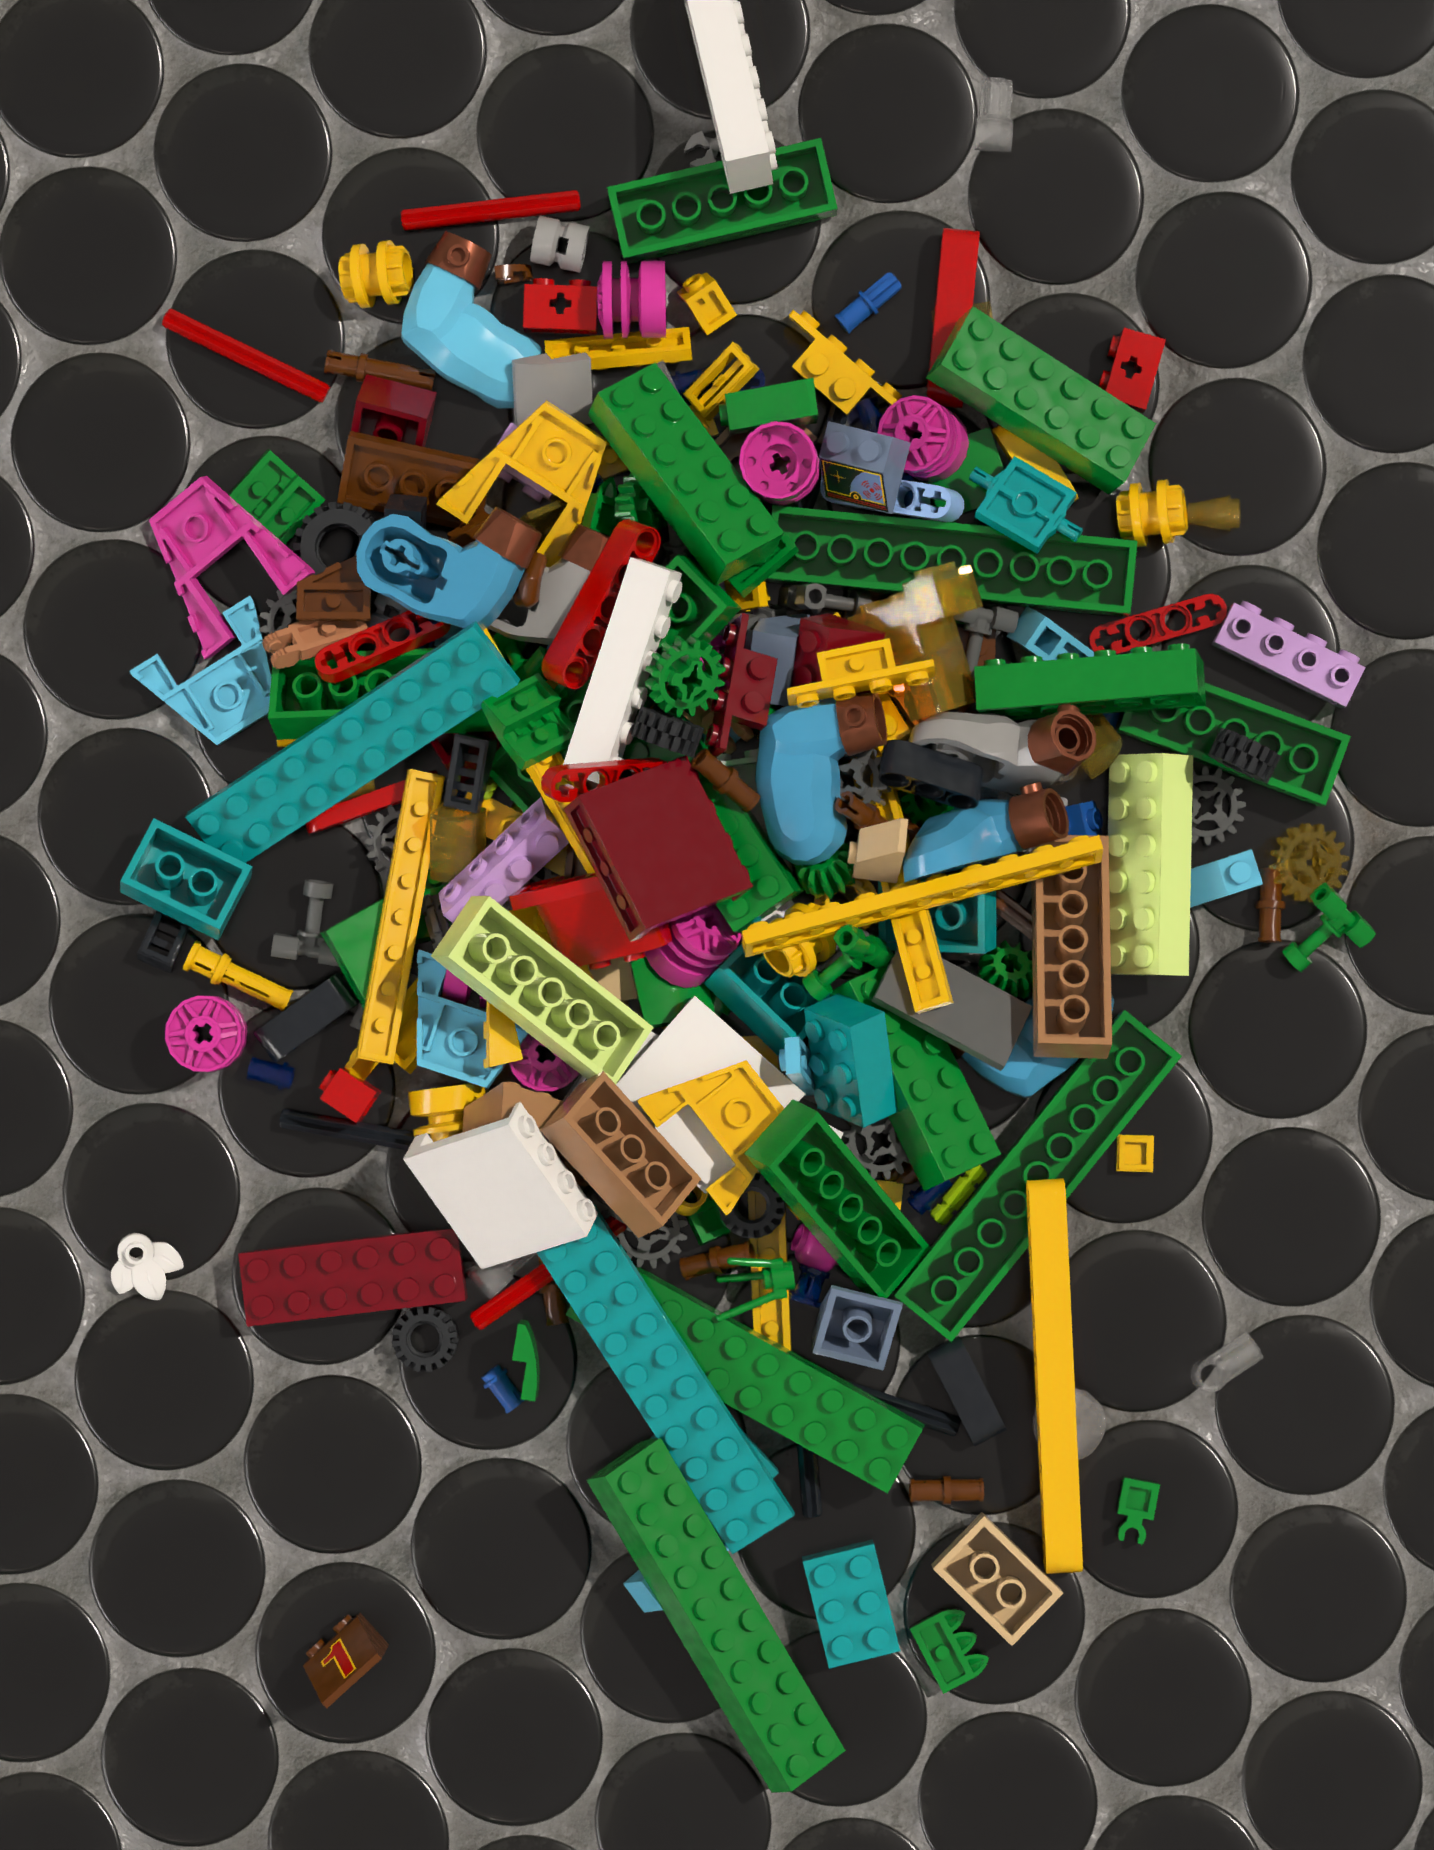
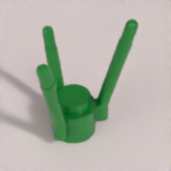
[716,1257,795,1322]

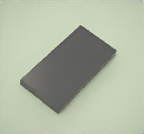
[871,946,1033,1071]

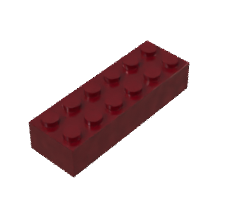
[238,1227,468,1327]

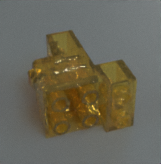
[847,561,983,721]

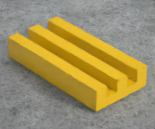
[683,342,759,421]

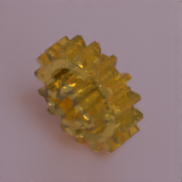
[1269,823,1349,902]

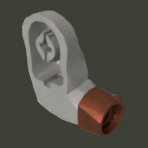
[463,524,610,645]
[908,704,1096,795]

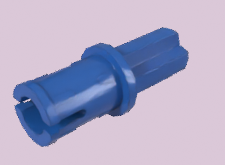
[834,272,902,334]

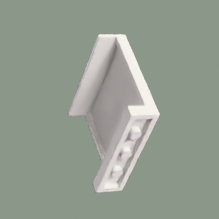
[616,996,805,1194]
[403,1102,598,1269]

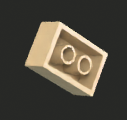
[931,1512,1063,1646]

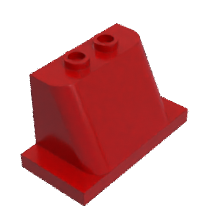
[509,872,673,970]

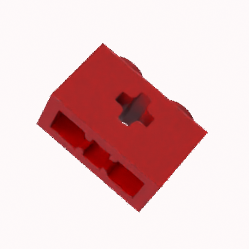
[523,278,598,335]
[1098,328,1166,414]
[319,1067,382,1123]

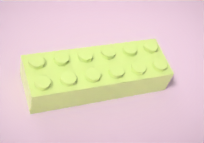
[1108,753,1193,976]
[431,896,654,1084]

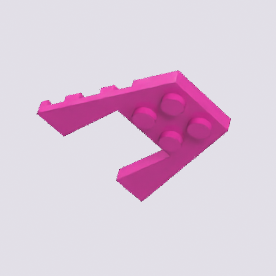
[149,476,315,659]

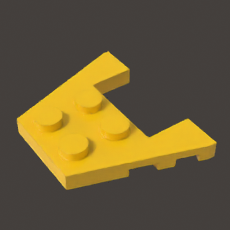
[637,1060,784,1215]

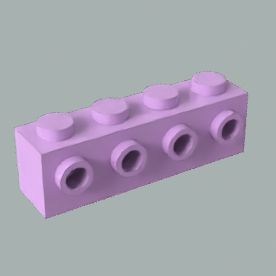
[1211,601,1366,709]
[438,797,569,923]

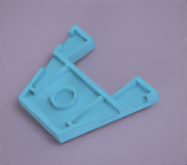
[130,596,272,746]
[417,950,529,1088]

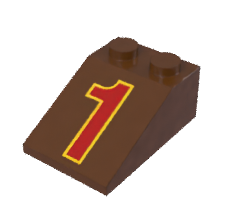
[303,1613,389,1709]

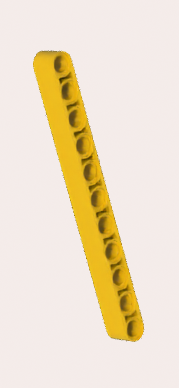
[1026,1178,1083,1574]

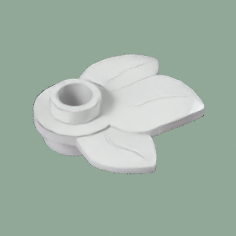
[111,1233,184,1300]

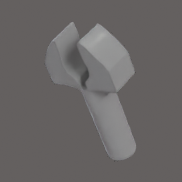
[684,131,720,167]

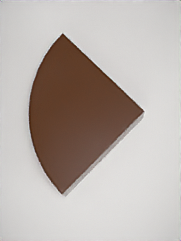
[494,264,533,285]

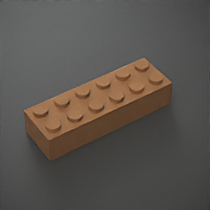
[1031,835,1112,1059]

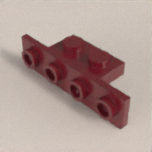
[705,613,778,758]

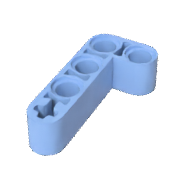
[820,476,964,522]

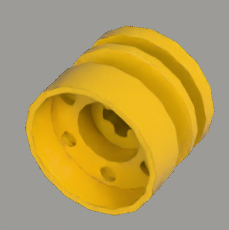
[408,1083,486,1142]

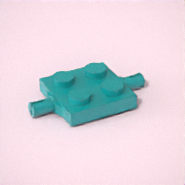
[969,456,1083,554]

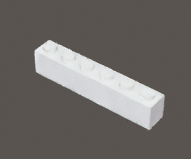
[563,557,682,783]

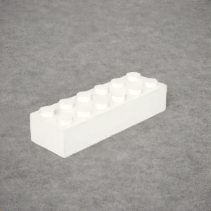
[684,0,778,194]

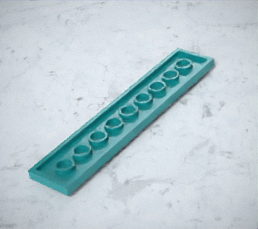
[185,621,520,863]
[536,1204,795,1554]

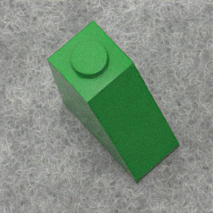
[718,378,818,435]
[321,898,384,1010]

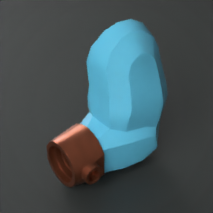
[401,231,543,408]

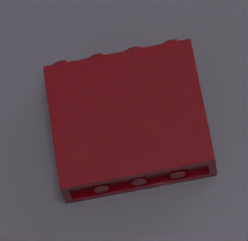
[564,755,753,942]

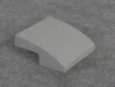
[512,352,593,426]

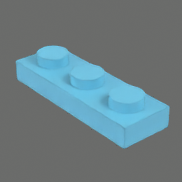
[779,1037,815,1096]

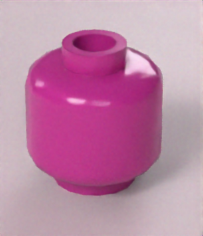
[791,1224,838,1272]

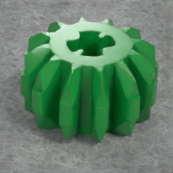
[794,843,855,899]
[977,939,1033,1000]

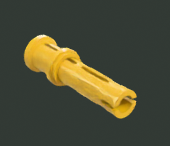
[182,940,293,1012]

